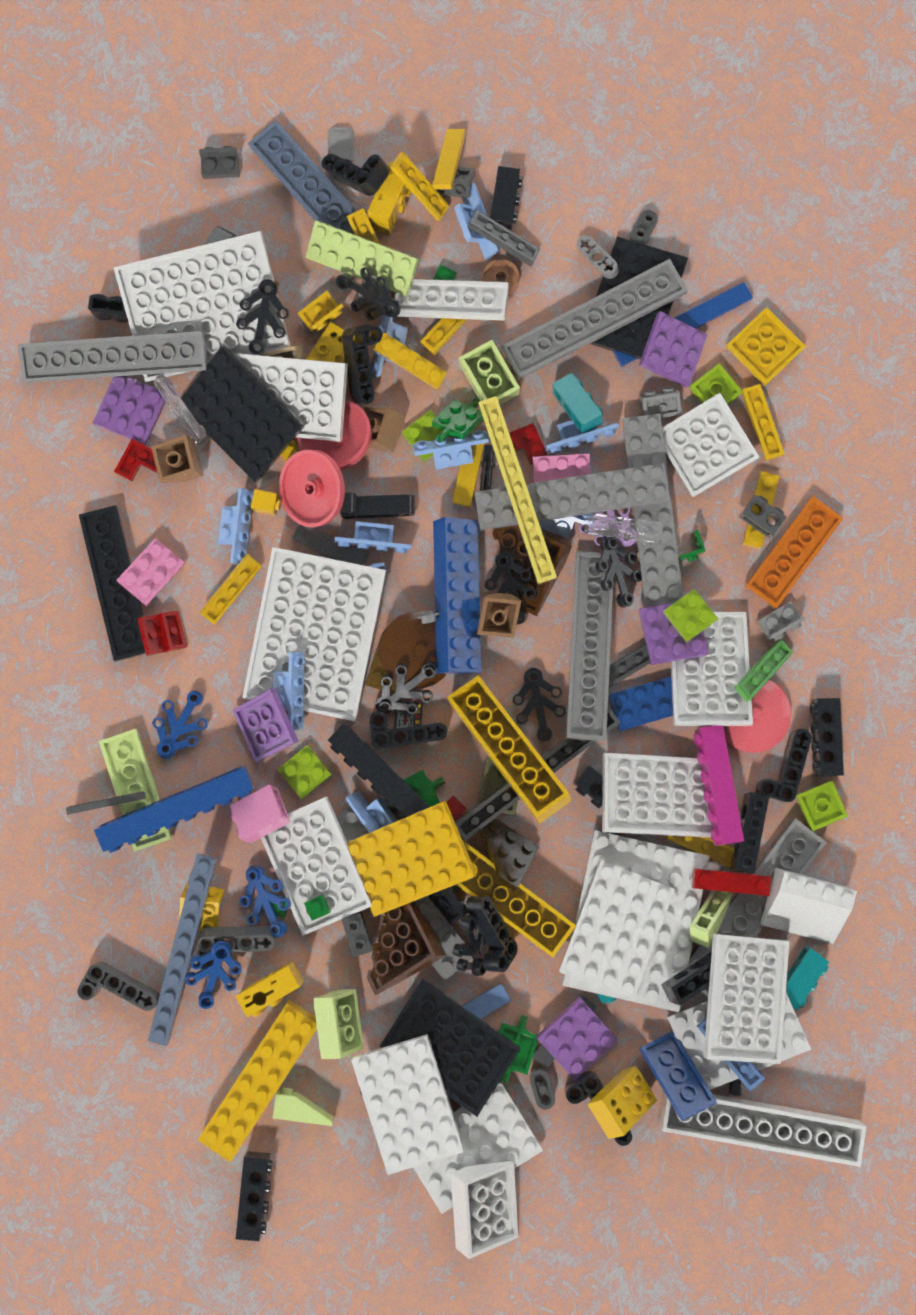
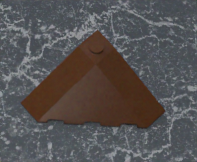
[492,525,572,616]
[367,902,447,995]

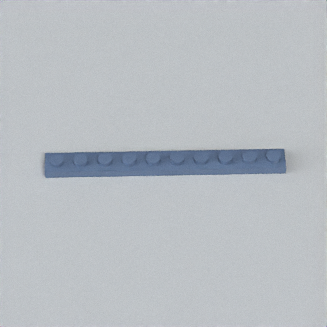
[148,853,217,1046]

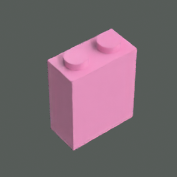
[230,784,291,843]

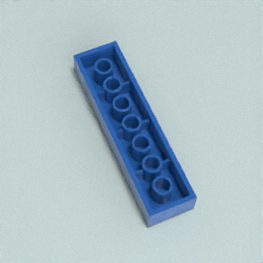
[433,517,481,675]
[94,765,254,853]

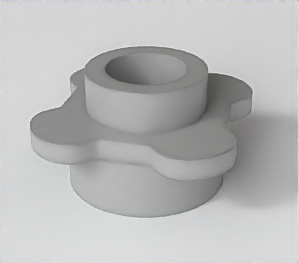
[417,610,440,624]

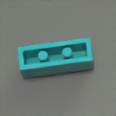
[552,373,603,434]
[786,946,829,1011]

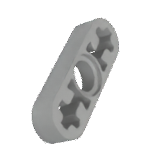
[577,235,619,279]

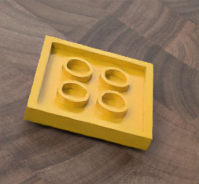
[726,307,806,386]

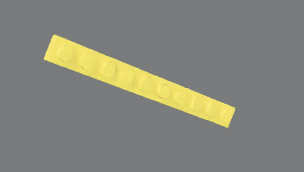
[478,396,557,584]

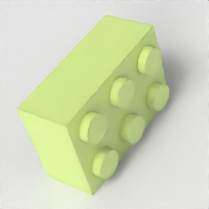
[459,340,520,405]
[313,989,364,1059]

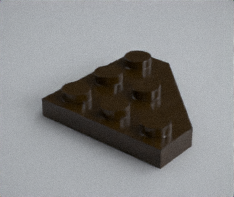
[480,818,539,891]

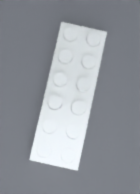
[395,279,509,321]

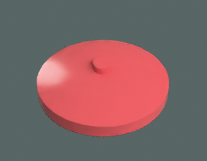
[297,400,372,471]
[279,450,345,527]
[723,680,791,753]

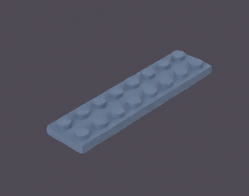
[248,120,356,234]

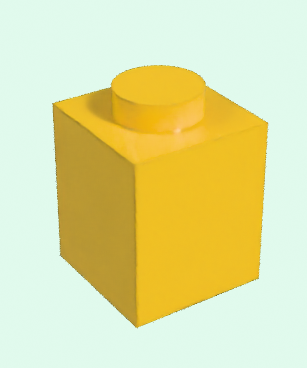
[251,489,281,516]

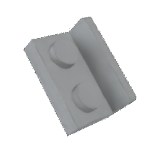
[639,387,682,418]
[757,601,805,641]

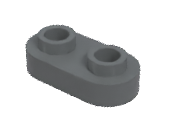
[630,210,658,244]
[530,1068,555,1110]

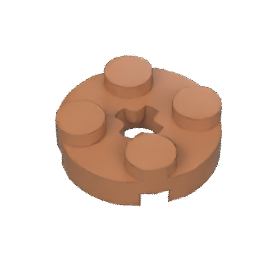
[482,259,519,296]

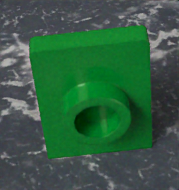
[678,530,706,562]

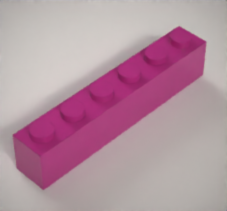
[694,725,744,846]

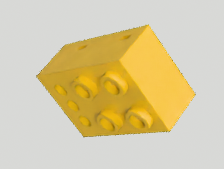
[367,161,412,235]
[306,322,358,363]
[235,961,304,1017]
[587,1066,658,1139]

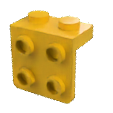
[297,291,344,332]
[179,883,225,932]

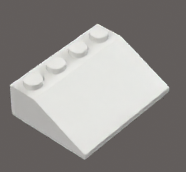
[760,868,857,944]
[451,1161,519,1259]

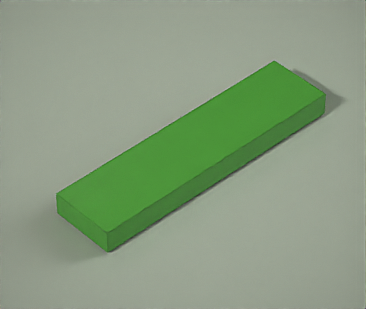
[734,639,793,702]

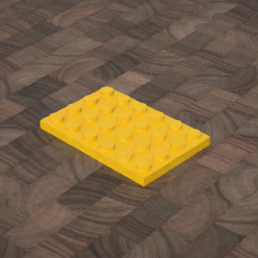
[347,801,477,917]

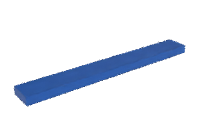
[613,282,753,367]

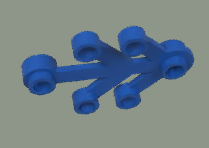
[152,691,208,759]
[239,865,291,938]
[185,941,242,1009]

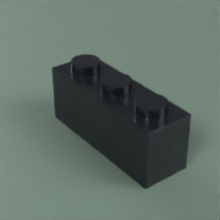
[490,166,523,230]

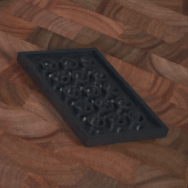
[590,236,688,360]
[177,346,305,482]
[380,979,521,1117]

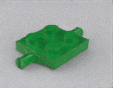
[432,398,483,442]
[388,769,446,812]
[499,1014,538,1083]

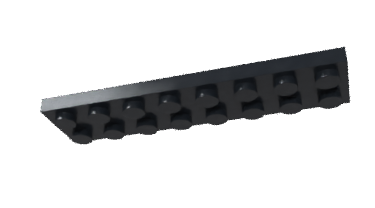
[79,505,146,662]

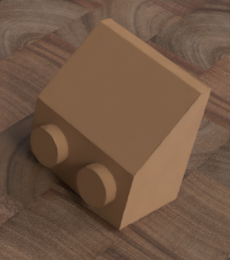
[364,407,405,452]
[151,435,204,483]
[477,593,521,638]

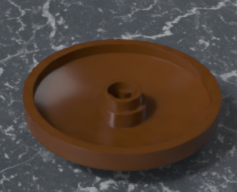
[378,612,446,689]

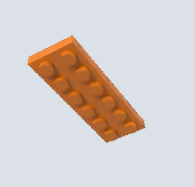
[744,496,844,609]

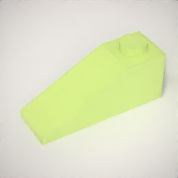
[690,890,734,948]
[273,1087,334,1126]

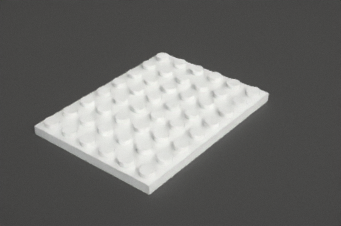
[113,231,291,382]
[242,547,387,721]
[562,830,709,1012]

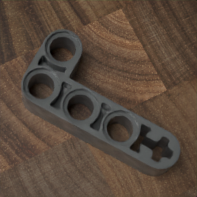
[197,926,275,969]
[77,962,160,1011]

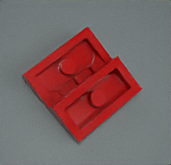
[137,611,187,656]

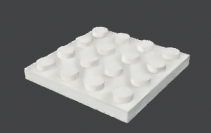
[662,393,759,498]

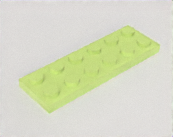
[305,221,419,296]
[99,729,173,852]

